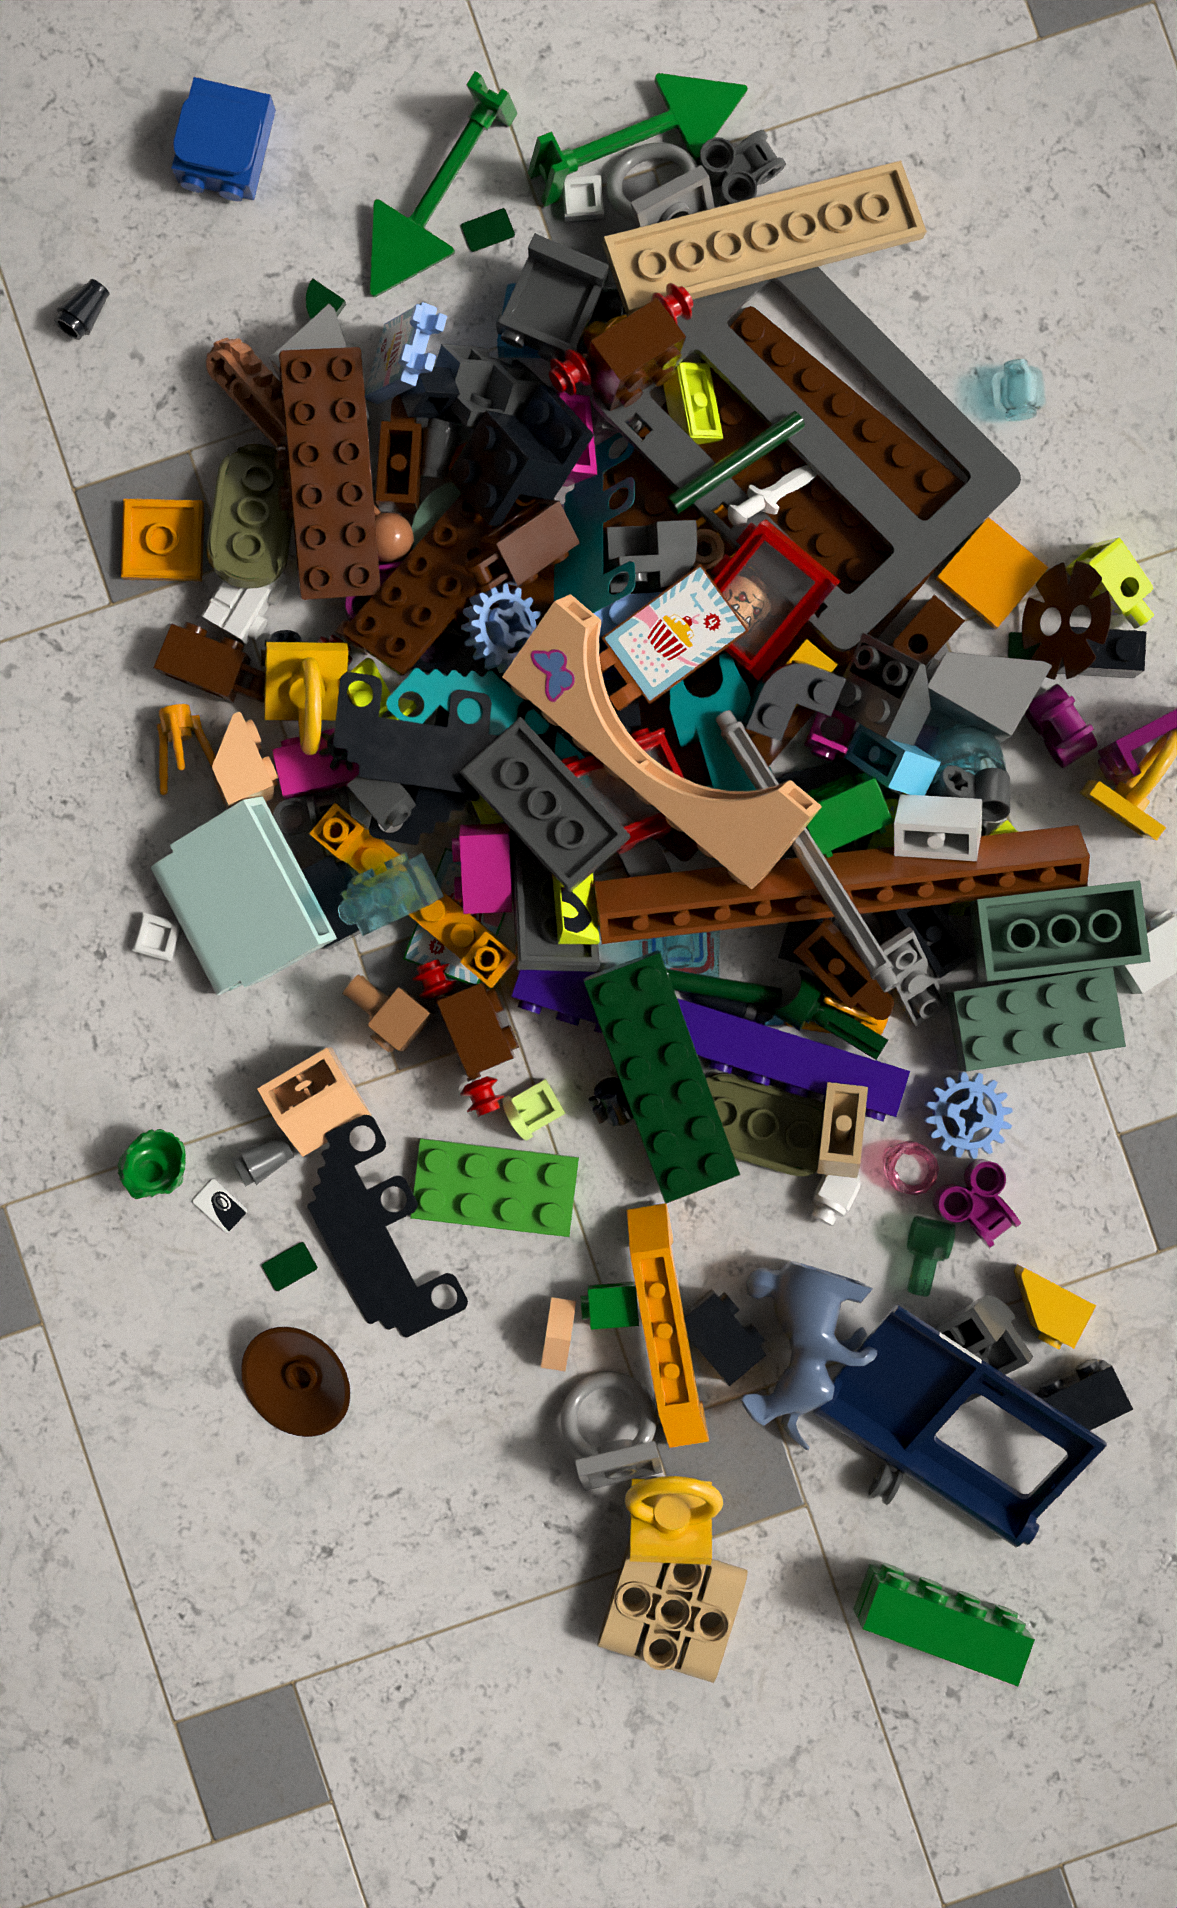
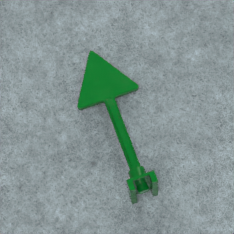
[370,71,518,297]
[528,73,748,207]

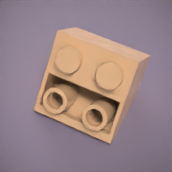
[212,711,278,810]
[257,1047,372,1157]

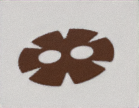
[1022,561,1111,680]

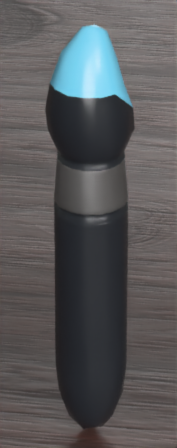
[689,993,784,1025]

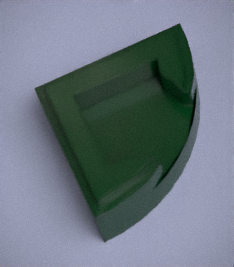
[306,278,346,320]

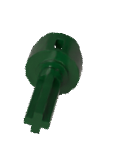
[773,969,889,1060]

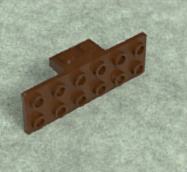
[275,347,381,600]
[343,494,555,676]

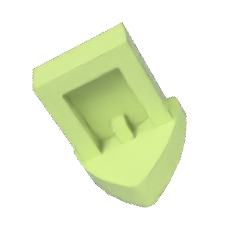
[502,1079,566,1141]

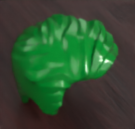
[117,1129,186,1199]

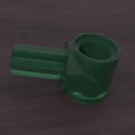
[907,1215,956,1297]

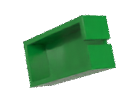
[853,1563,1035,1687]

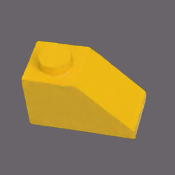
[1014,1264,1096,1350]

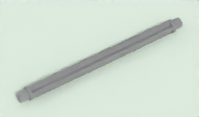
[716,710,900,992]

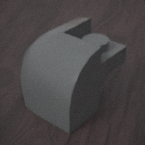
[435,344,547,430]
[603,520,697,592]
[935,1295,1033,1405]

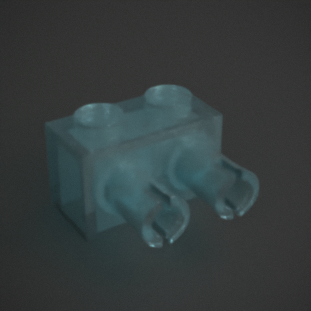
[338,852,444,936]

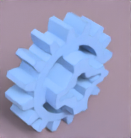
[461,583,541,673]
[923,1072,1013,1159]

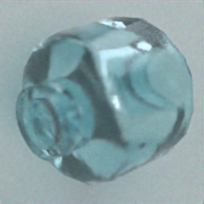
[991,359,1046,421]

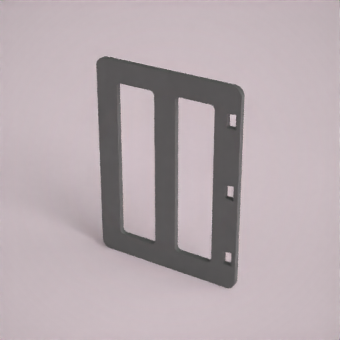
[592,267,1021,652]

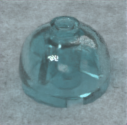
[927,724,1007,783]

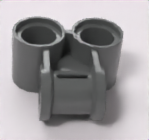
[698,130,786,207]
[925,765,1010,836]

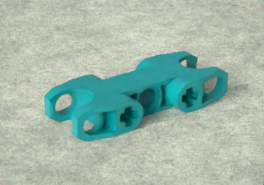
[670,653,772,791]

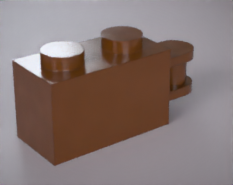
[376,394,423,514]
[465,498,580,593]
[153,622,265,703]
[793,918,894,1020]

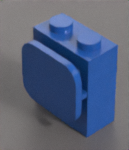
[171,77,276,202]

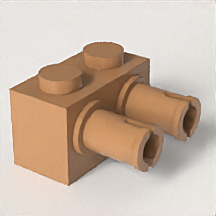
[342,974,435,1052]

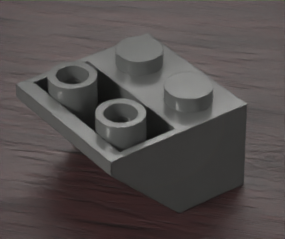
[834,633,931,746]

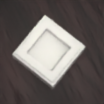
[562,175,604,222]
[132,913,182,962]

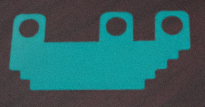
[554,427,635,613]
[386,668,591,789]

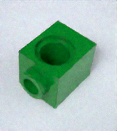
[580,1282,639,1330]

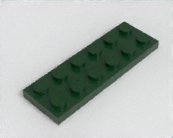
[582,950,740,1204]

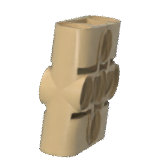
[597,1538,748,1683]

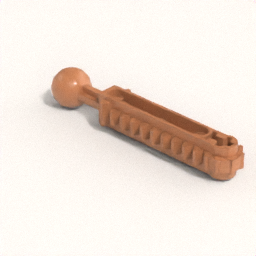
[206,338,414,563]

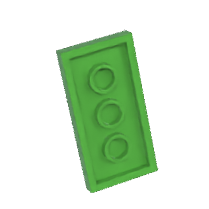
[411,1138,579,1237]

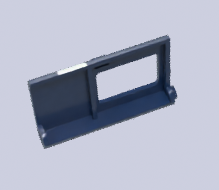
[813,1304,1107,1547]

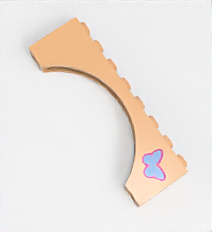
[502,594,822,889]

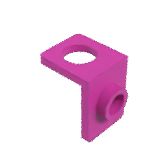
[804,709,856,762]

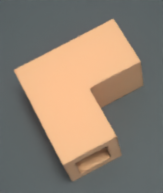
[541,1297,576,1371]

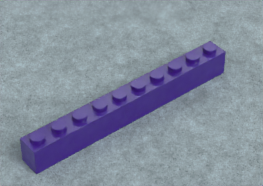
[512,970,910,1122]

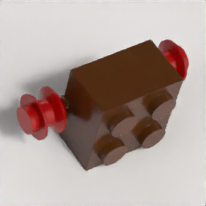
[548,283,694,411]
[412,959,519,1117]

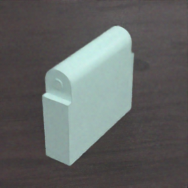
[151,796,337,995]

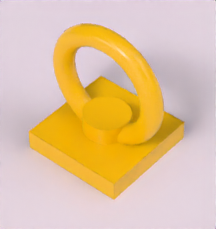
[264,642,349,755]
[1079,729,1177,841]
[625,1476,723,1565]

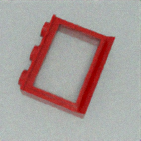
[711,519,841,681]
[562,728,684,854]

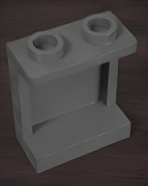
[496,233,609,362]

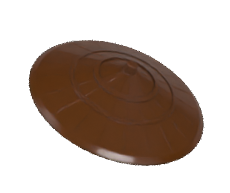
[241,1327,351,1437]

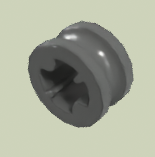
[868,1463,903,1505]

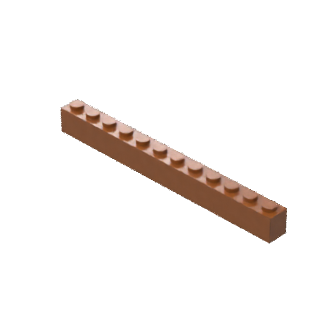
[594,825,1090,944]

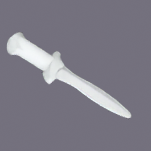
[728,465,817,526]

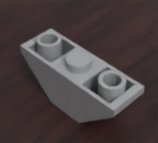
[879,927,948,1027]

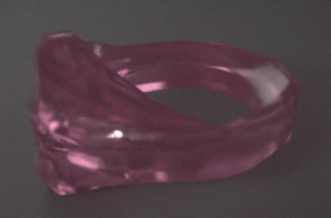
[883,1141,939,1195]

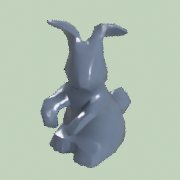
[742,1261,877,1450]

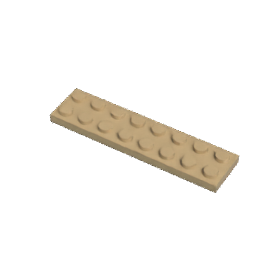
[602,161,927,317]

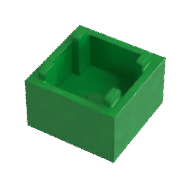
[806,770,894,858]

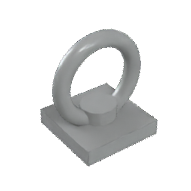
[607,143,715,228]
[561,1371,663,1491]

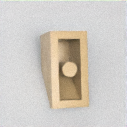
[817,1082,868,1178]

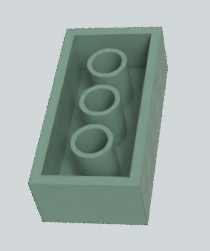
[969,880,1151,982]
[946,967,1126,1072]

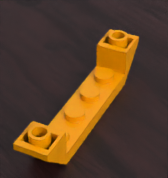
[309,803,516,988]
[627,1203,709,1448]

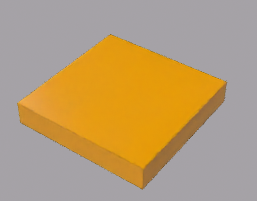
[121,499,204,582]
[936,517,1048,630]

